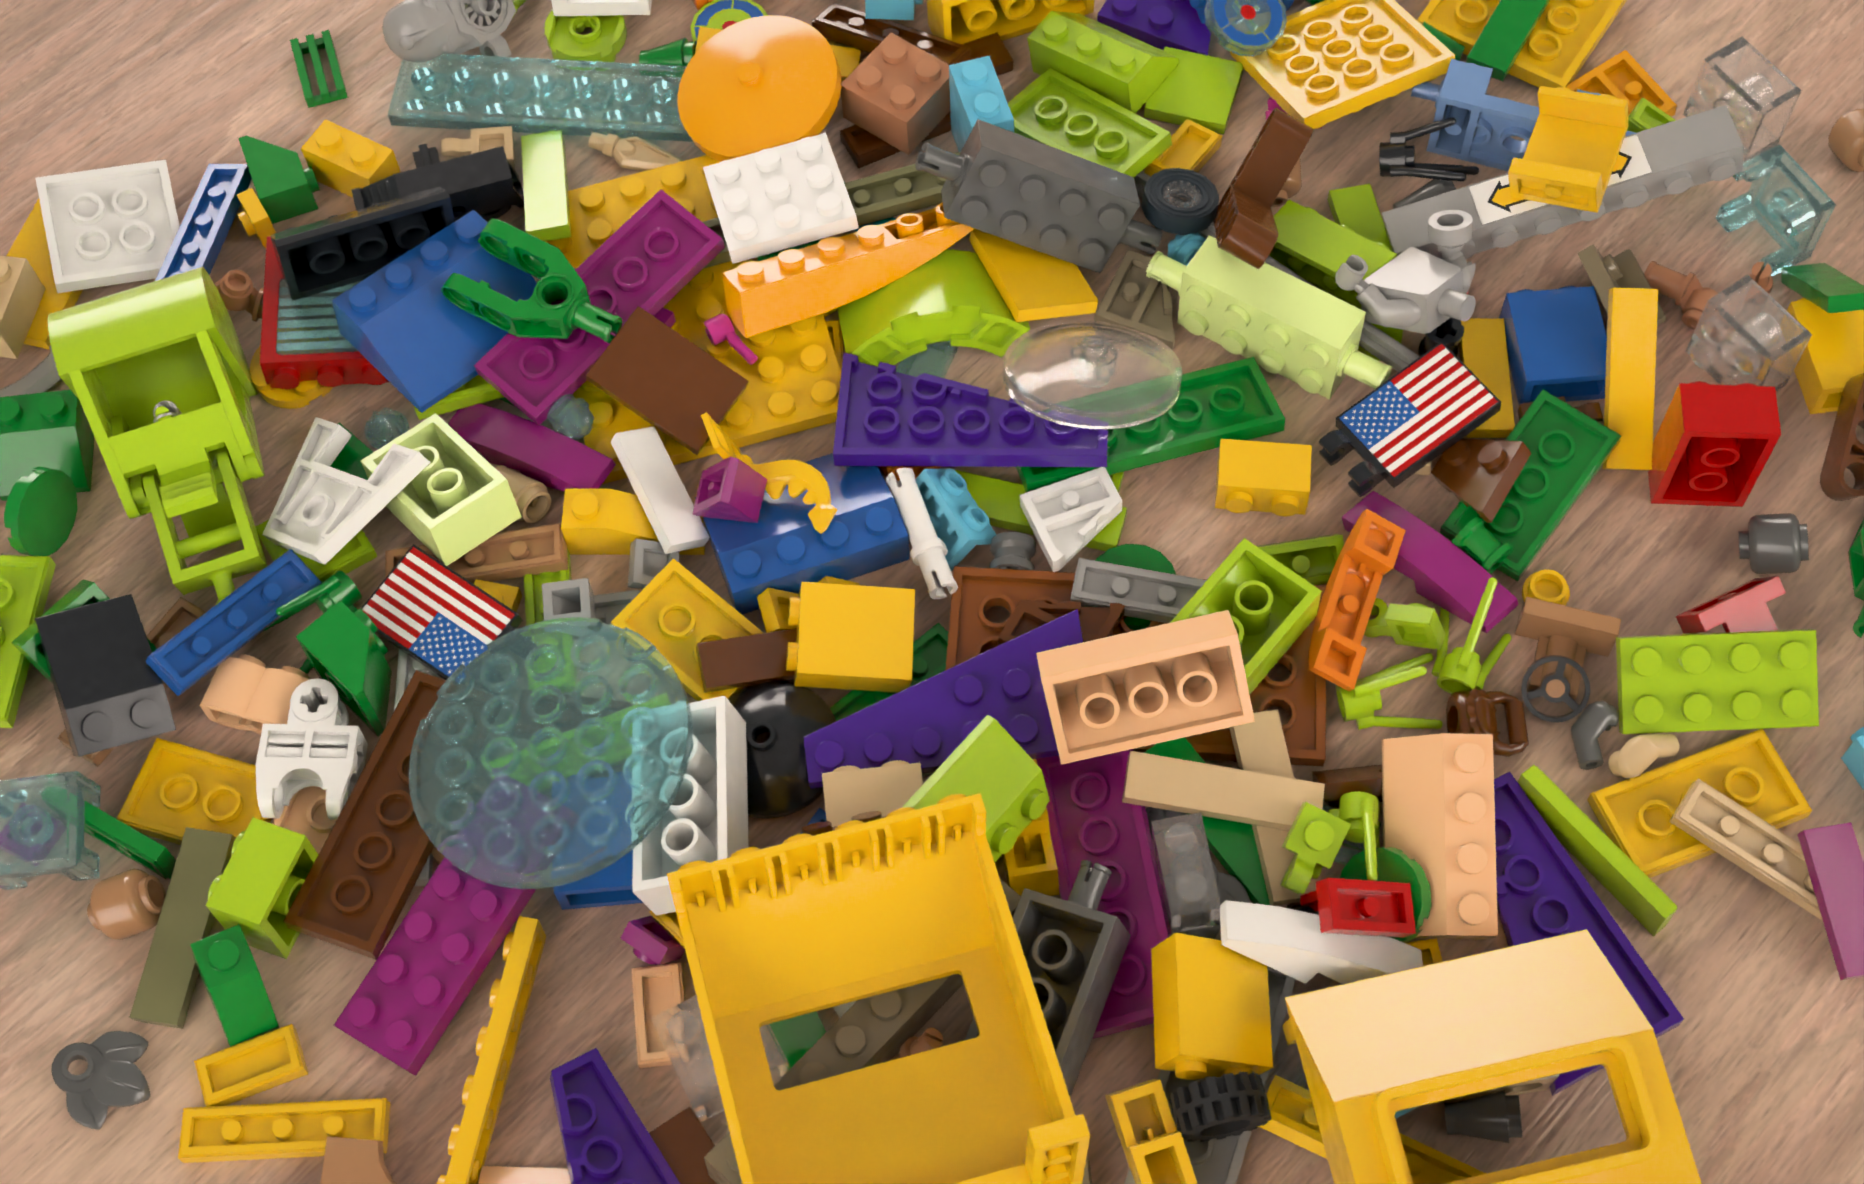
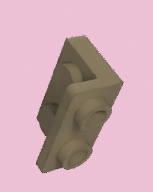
[1577,245,1666,326]

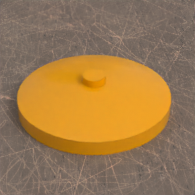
[677,15,842,162]

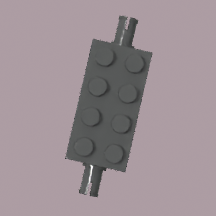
[915,119,1162,273]
[965,860,1131,1097]

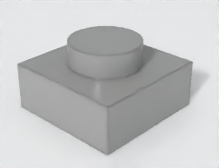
[628,539,679,589]

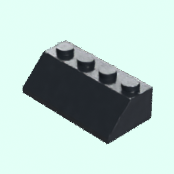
[270,187,455,301]

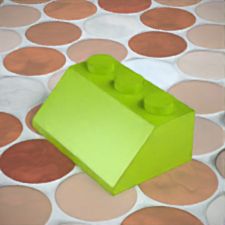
[1027,11,1179,114]
[1170,538,1322,695]
[902,715,1050,862]

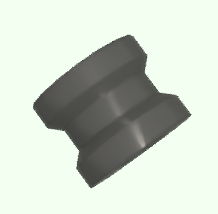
[989,532,1036,570]

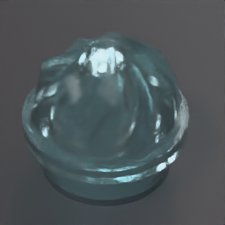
[547,394,594,440]
[365,407,410,449]

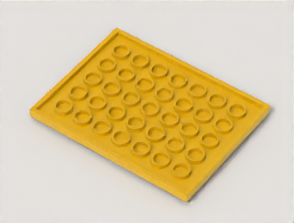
[546,155,841,484]

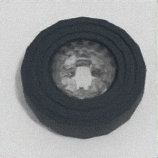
[1141,168,1219,235]

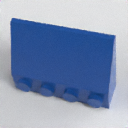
[332,210,537,413]
[695,453,910,615]

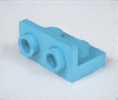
[915,469,996,571]

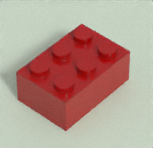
[1648,381,1781,507]

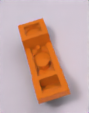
[1309,509,1406,692]

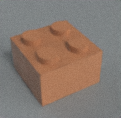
[841,33,950,155]

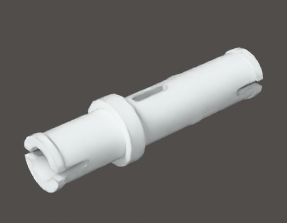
[886,468,958,599]

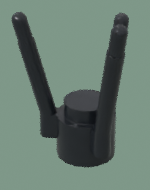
[1379,117,1479,182]

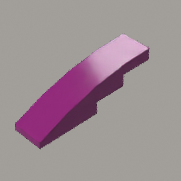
[447,403,616,492]
[1342,490,1518,633]

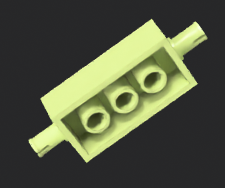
[1146,235,1392,400]

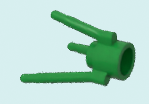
[264,570,362,674]

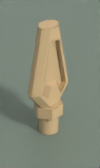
[588,131,683,171]

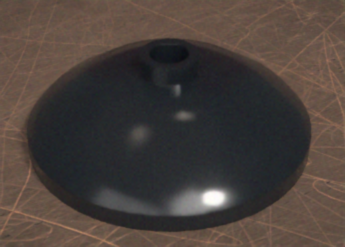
[728,681,837,819]

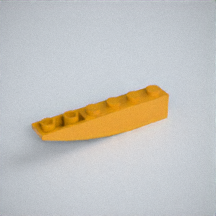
[722,202,975,338]

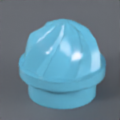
[1167,233,1206,266]

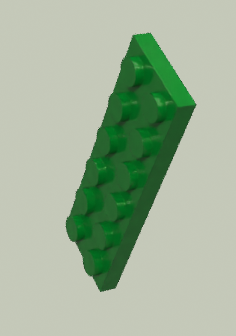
[1016,357,1285,493]

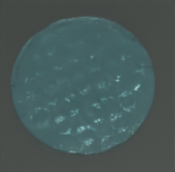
[409,617,693,889]

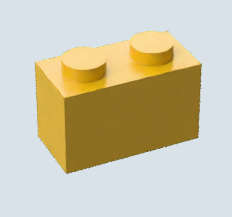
[301,119,401,198]
[1215,439,1312,517]

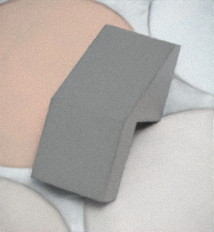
[542,578,640,644]

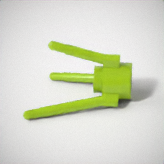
[1431,577,1512,694]
[1336,653,1443,730]
[1312,791,1380,881]

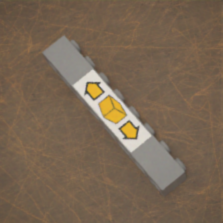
[1382,105,1744,259]

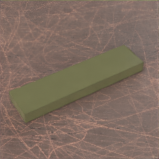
[129,827,236,1029]

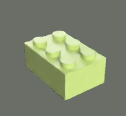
[361,413,522,566]

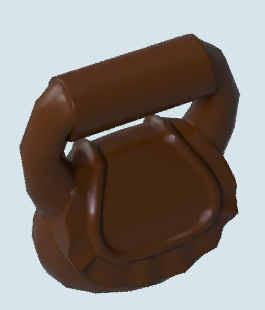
[1446,689,1529,757]

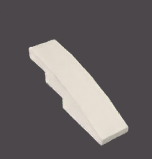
[1220,900,1423,984]

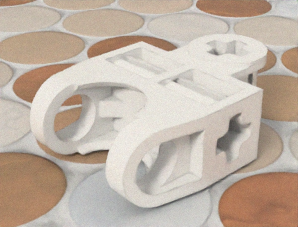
[256,678,368,820]

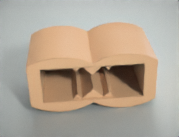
[200,654,309,735]

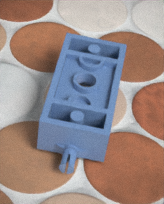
[1411,59,1635,171]

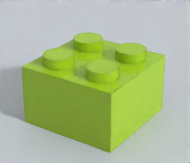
[205,817,319,959]

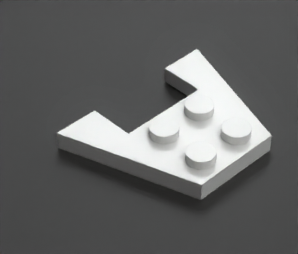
[262,417,430,565]

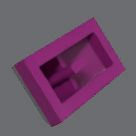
[692,456,767,523]

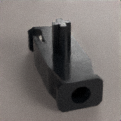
[351,144,524,222]

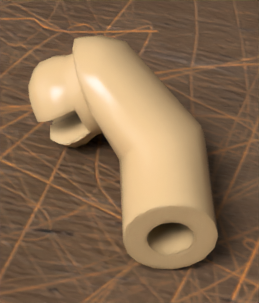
[1608,733,1679,779]

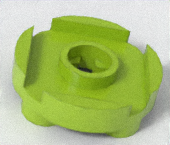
[544,10,627,68]

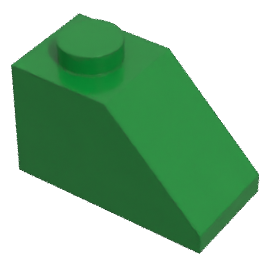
[238,135,320,224]
[190,924,279,1047]

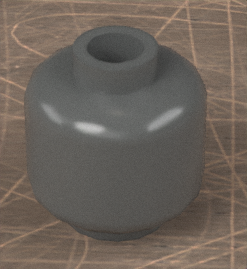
[1738,513,1809,574]

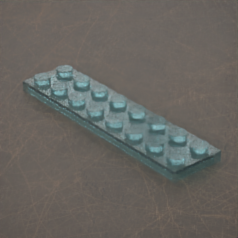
[387,54,693,142]

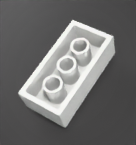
[632,696,749,915]

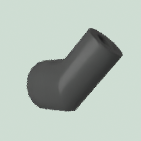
[1571,701,1619,770]

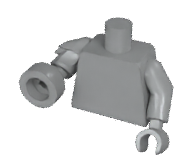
[1335,210,1476,334]

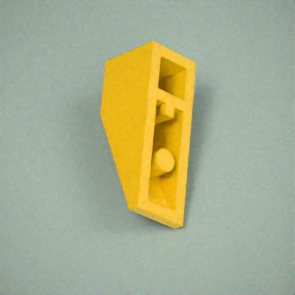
[561,489,705,555]

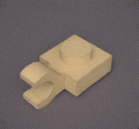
[441,126,515,169]

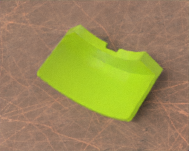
[837,249,1030,367]

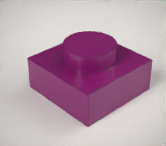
[620,916,685,965]

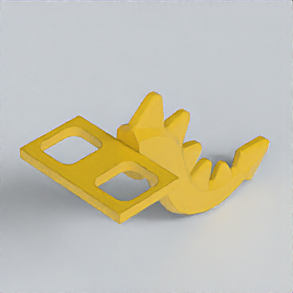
[701,412,837,534]

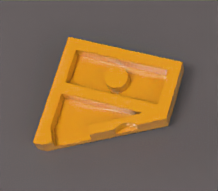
[1566,49,1677,117]

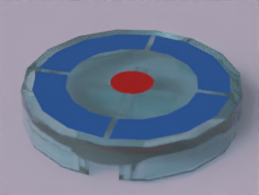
[1204,0,1287,56]

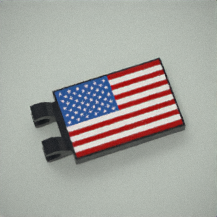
[1319,341,1501,497]
[360,544,539,698]

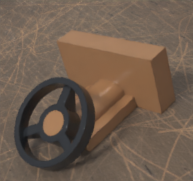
[1515,597,1621,722]

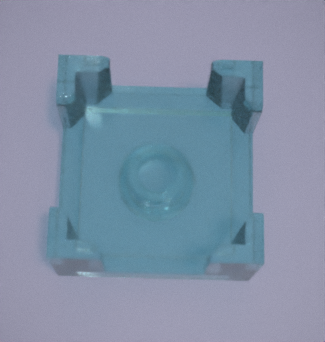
[1715,144,1836,277]
[0,771,101,890]

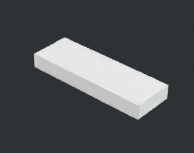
[611,426,710,554]

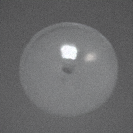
[1003,321,1182,429]

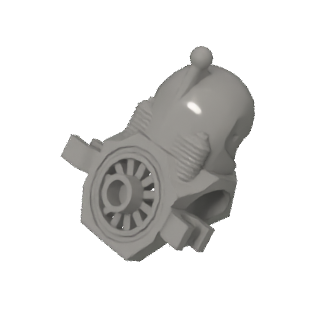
[382,0,516,62]

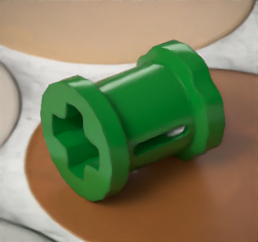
[1452,516,1514,575]

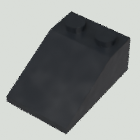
[34,594,176,757]

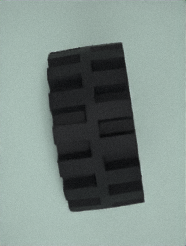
[1170,1072,1271,1142]

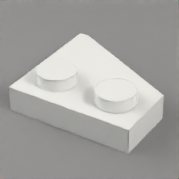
[1020,467,1122,572]

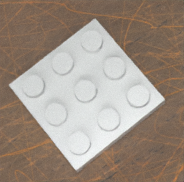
[703,133,859,264]
[36,160,180,293]

